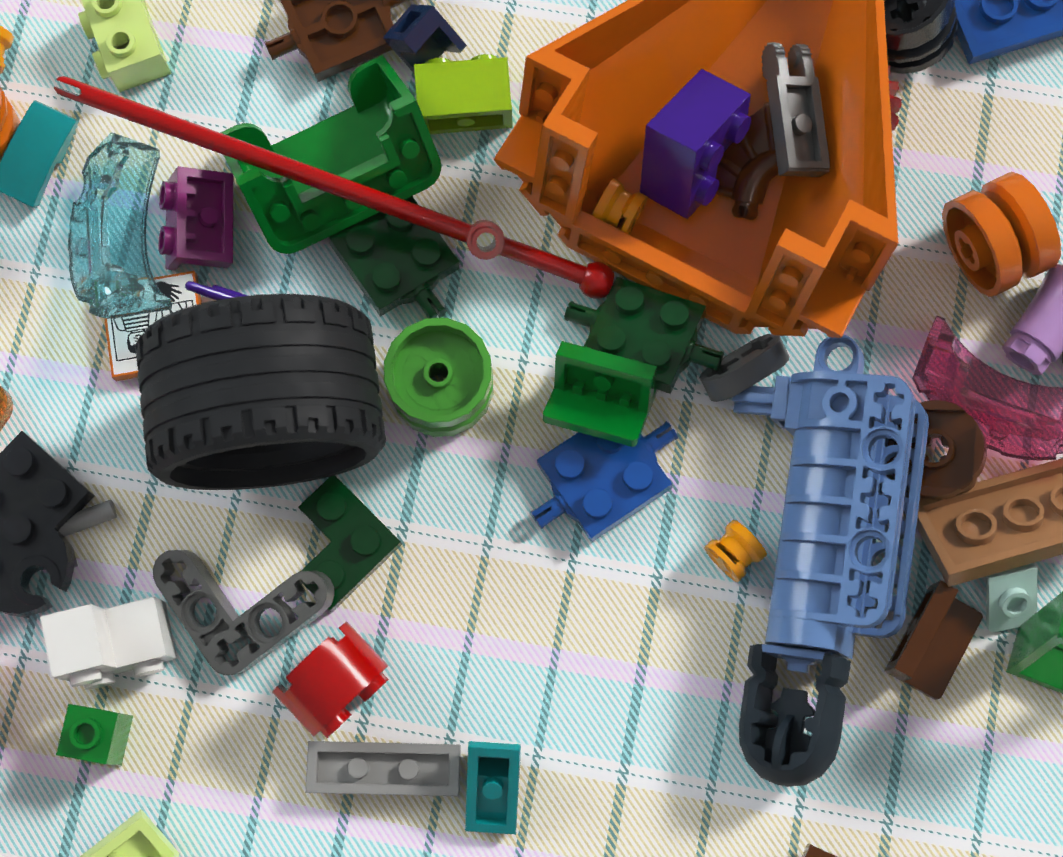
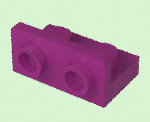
[158,166,234,271]

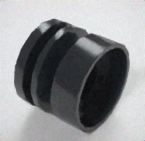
[884,0,958,74]

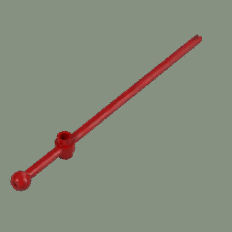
[54,76,614,299]

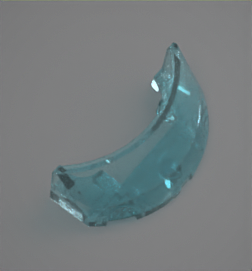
[68,132,172,319]

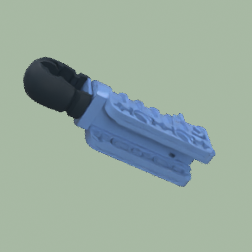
[732,335,929,787]

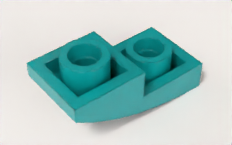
[0,100,79,207]

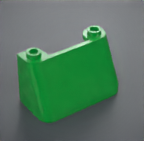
[220,55,442,254]

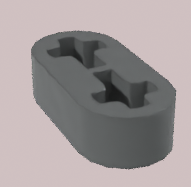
[699,333,790,402]

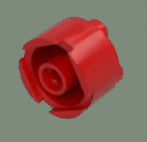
[272,622,389,738]

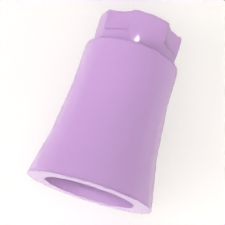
[1002,264,1063,375]

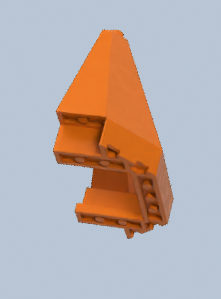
[493,0,898,338]

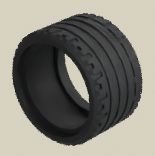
[135,294,386,490]

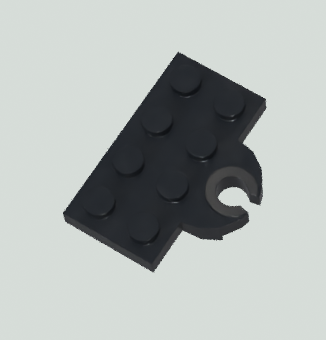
[0,431,95,618]

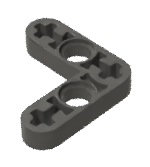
[153,550,334,675]

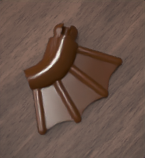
[716,102,779,220]

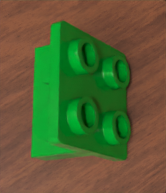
[543,341,658,447]

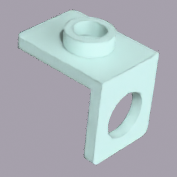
[984,563,1038,632]

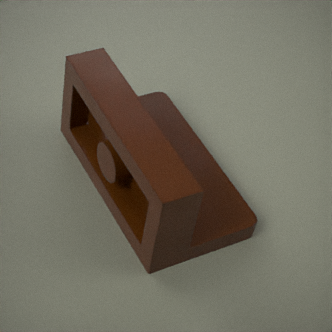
[884,580,983,700]

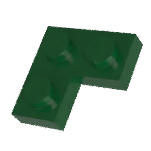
[298,476,402,613]

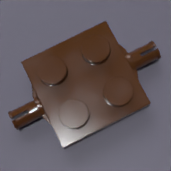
[264,0,410,82]

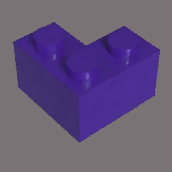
[640,69,751,219]

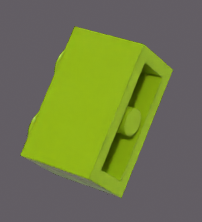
[414,54,513,135]

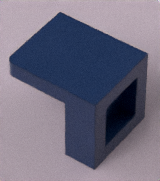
[383,4,467,74]

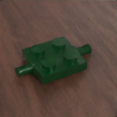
[328,196,460,318]
[564,277,724,394]

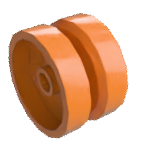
[942,171,1061,297]

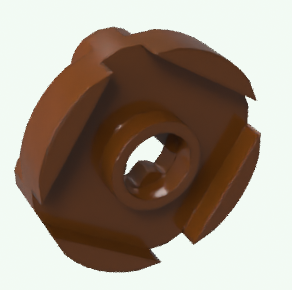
[887,400,987,500]

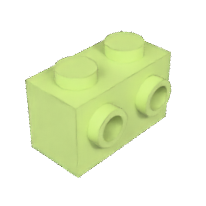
[78,0,171,92]

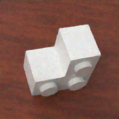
[40,596,177,690]

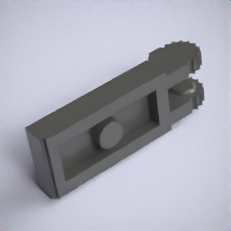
[761,42,831,177]

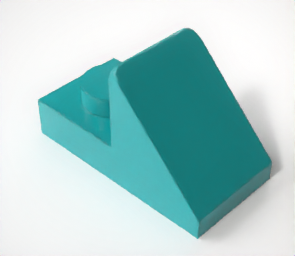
[465,741,521,835]

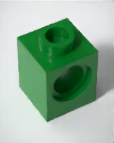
[56,704,133,765]

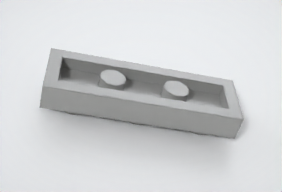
[305,741,461,796]

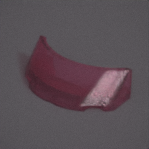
[912,315,1063,461]

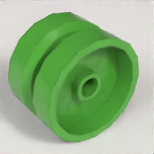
[384,318,494,437]

